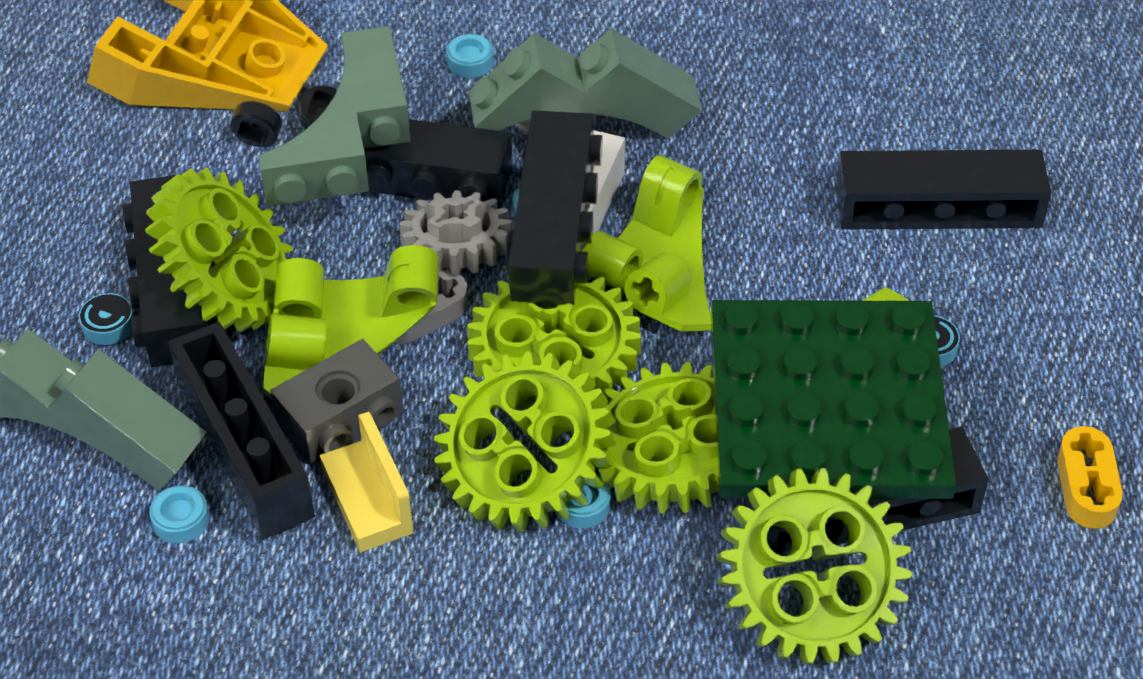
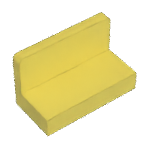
[319,412,413,552]

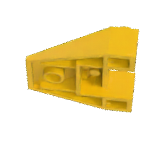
[87,0,328,112]

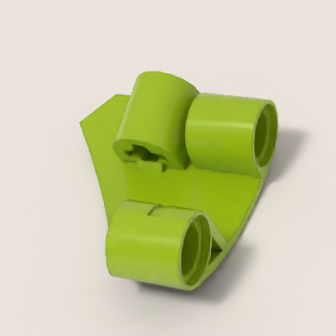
[582,155,711,332]
[262,245,439,398]

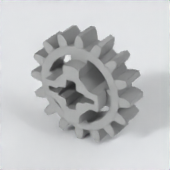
[399,191,512,276]

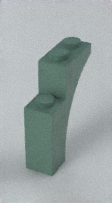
[258,26,411,207]
[469,28,702,139]
[0,328,207,491]

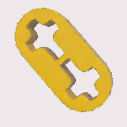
[1057,426,1123,529]

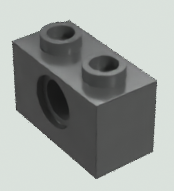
[270,338,403,466]

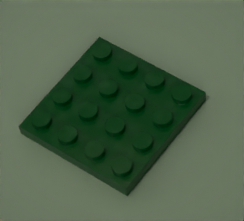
[710,300,956,499]

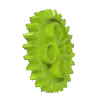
[145,168,293,332]
[467,276,641,410]
[434,351,617,532]
[594,362,719,514]
[716,468,913,664]

